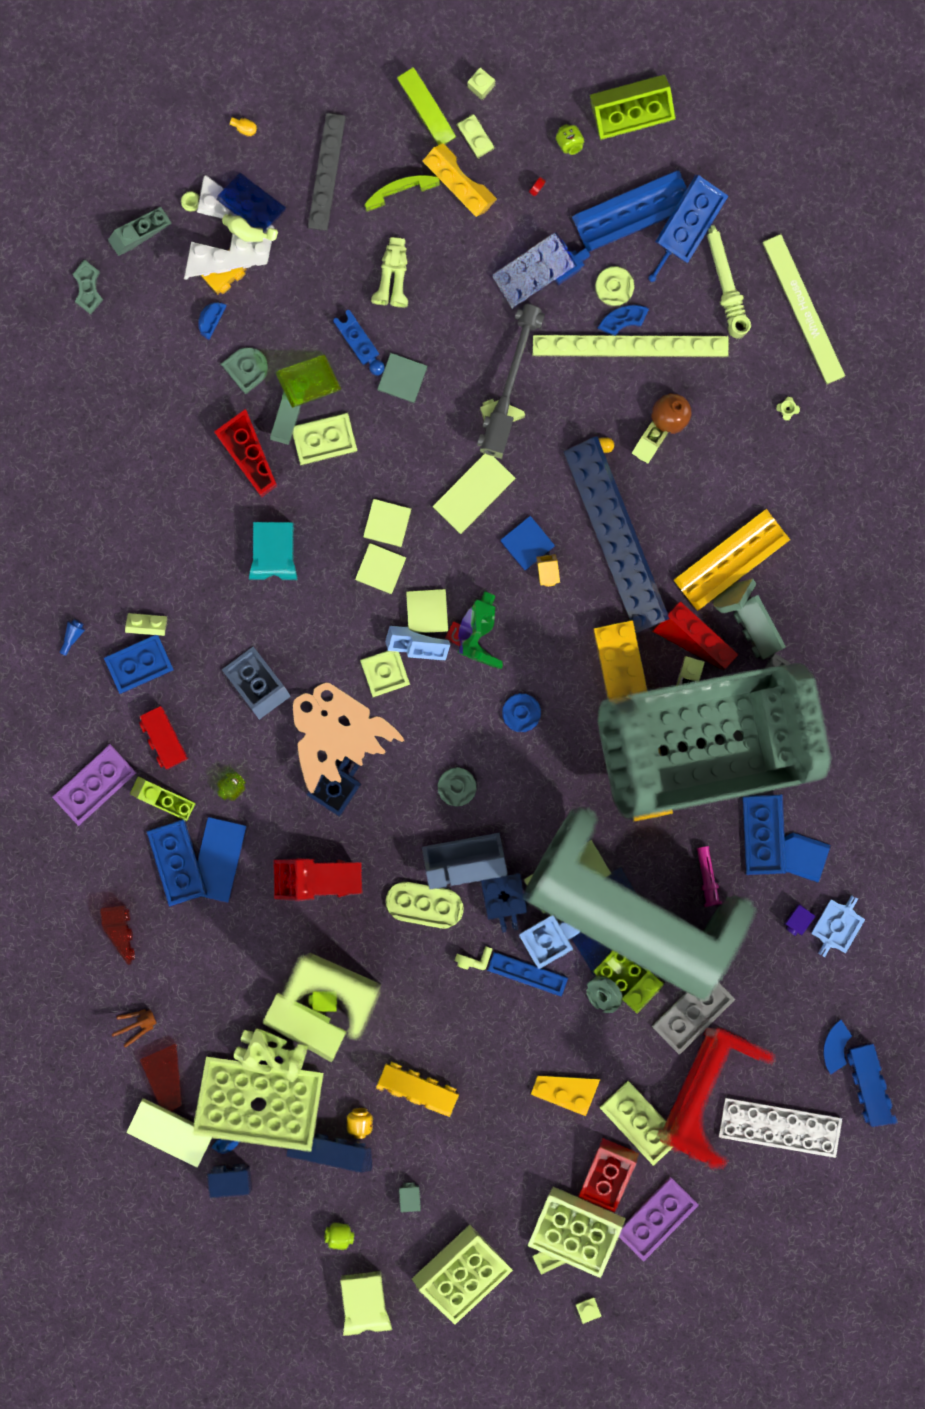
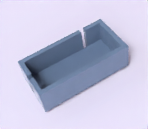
[422,833,507,890]

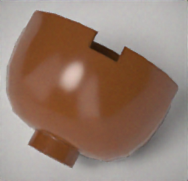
[652,393,692,434]

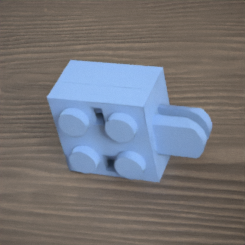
[519,915,580,969]

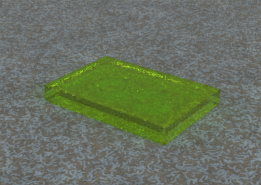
[276,354,341,408]

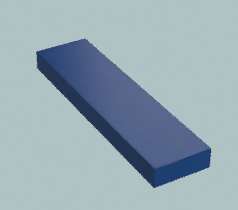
[487,952,568,997]

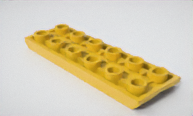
[674,509,790,611]

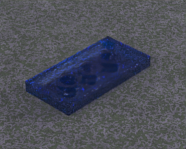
[492,232,577,308]

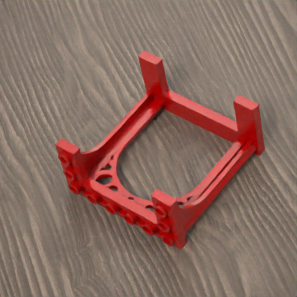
[657,1028,774,1169]

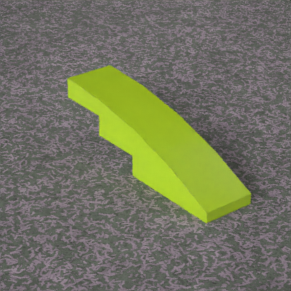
[397,67,456,145]

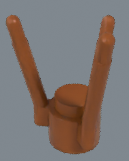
[112,1009,157,1048]

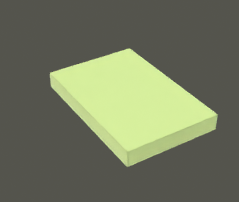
[293,413,357,465]

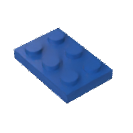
[104,635,174,694]

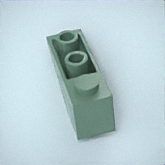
[108,207,171,256]

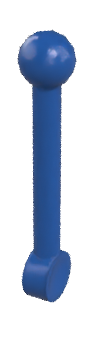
[648,250,672,282]

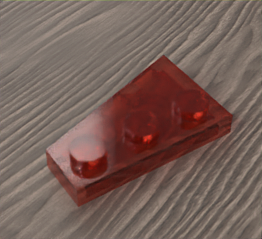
[140,1043,182,1111]

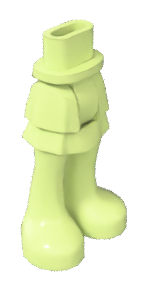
[371,237,408,308]

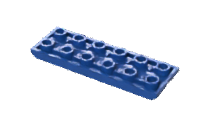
[572,171,687,252]

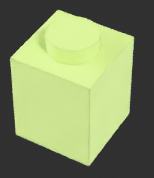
[467,68,495,100]

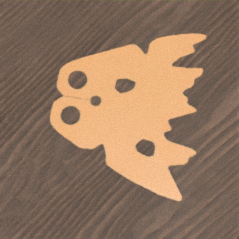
[293,683,404,793]

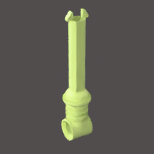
[707,225,751,338]

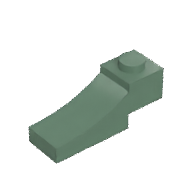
[270,380,306,445]

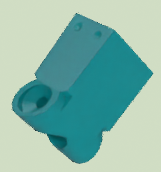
[249,522,298,580]

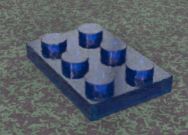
[216,173,286,233]

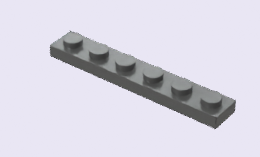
[308,113,346,232]

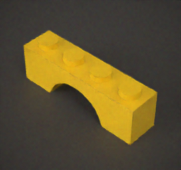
[423,143,497,217]

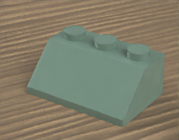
[733,595,786,660]

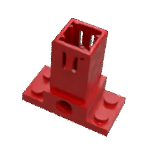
[273,859,362,900]

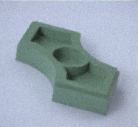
[72,259,103,315]

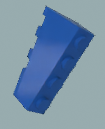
[846,1043,897,1127]

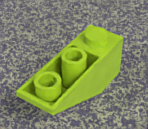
[130,776,196,821]

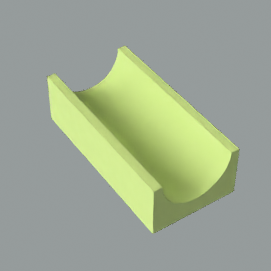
[282,953,382,1038]

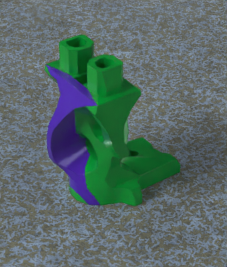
[457,591,503,669]

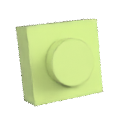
[576,1297,601,1323]

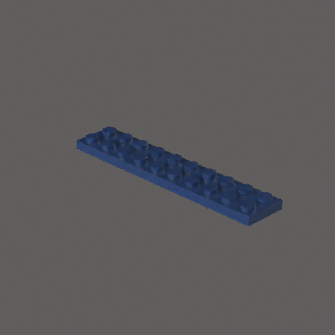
[564,437,669,633]

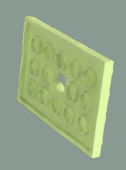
[193,1057,323,1151]

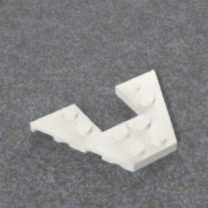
[184,175,274,280]

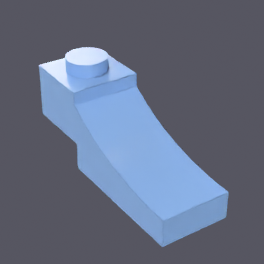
[385,626,450,660]

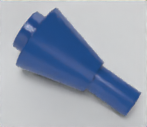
[60,619,85,656]

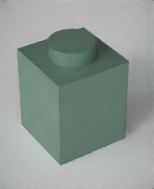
[399,1182,421,1212]

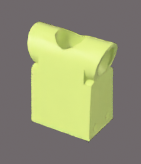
[341,1271,393,1336]

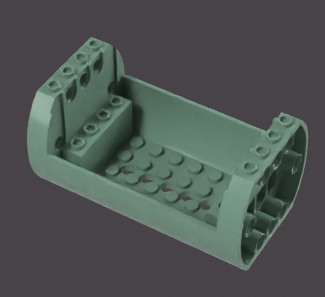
[598,663,830,819]
[522,807,756,1001]

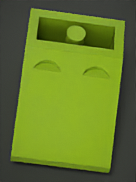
[593,950,664,1014]

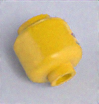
[347,1108,373,1139]

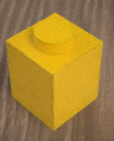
[536,554,560,586]

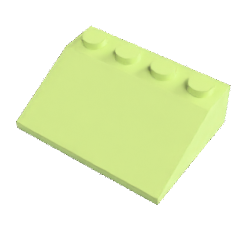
[528,1187,626,1278]
[412,1225,513,1324]

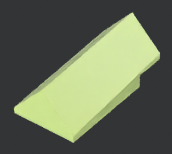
[263,993,347,1062]

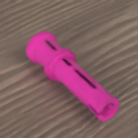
[696,846,722,907]

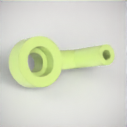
[455,946,492,970]

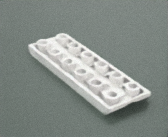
[719,1098,842,1158]

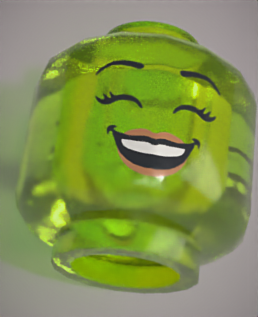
[216,772,246,801]

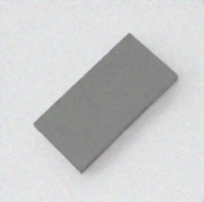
[652,982,735,1055]

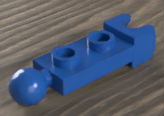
[333,310,385,375]

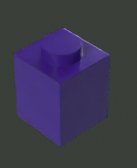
[784,904,815,936]

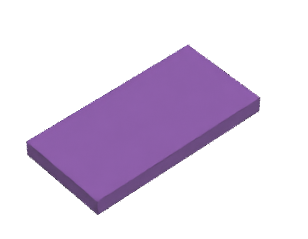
[52,744,137,826]
[618,1177,699,1261]

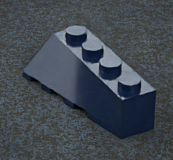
[286,1133,372,1173]

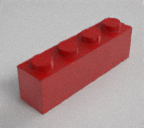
[214,409,277,498]
[653,601,738,670]

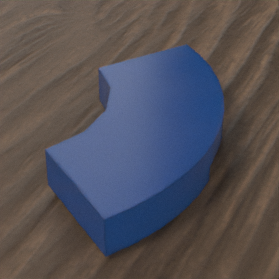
[597,305,649,336]
[823,1019,852,1075]

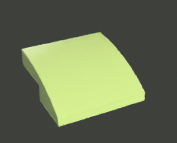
[406,589,448,633]

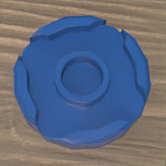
[502,693,541,732]

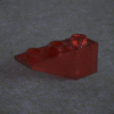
[100,905,135,965]

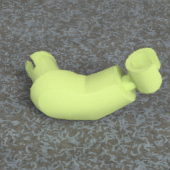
[222,213,278,242]

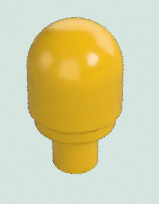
[230,117,257,136]
[598,437,614,453]

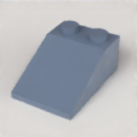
[222,647,291,720]

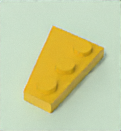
[531,1075,600,1116]

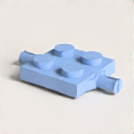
[811,895,865,957]

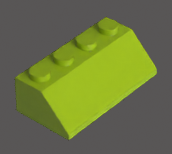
[590,75,675,139]

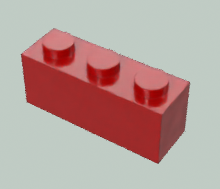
[139,706,188,770]

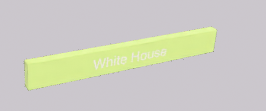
[763,234,845,385]

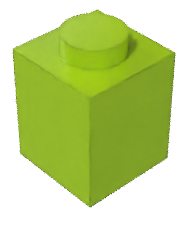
[309,991,337,1012]

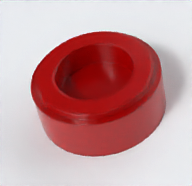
[529,177,546,196]

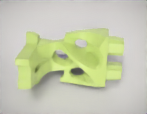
[234,1028,308,1082]

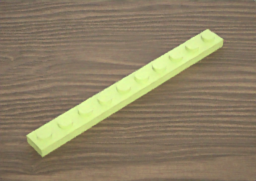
[533,335,728,357]

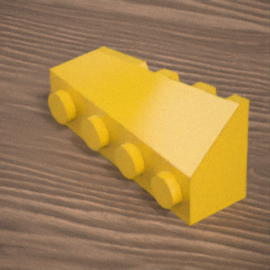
[376,1062,459,1117]

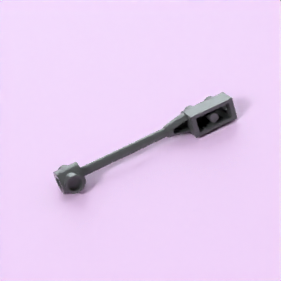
[477,304,545,459]

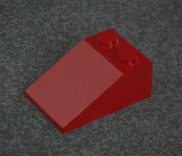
[578,1138,639,1212]

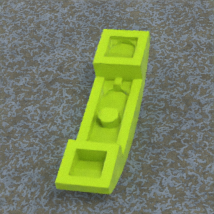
[365,176,440,211]

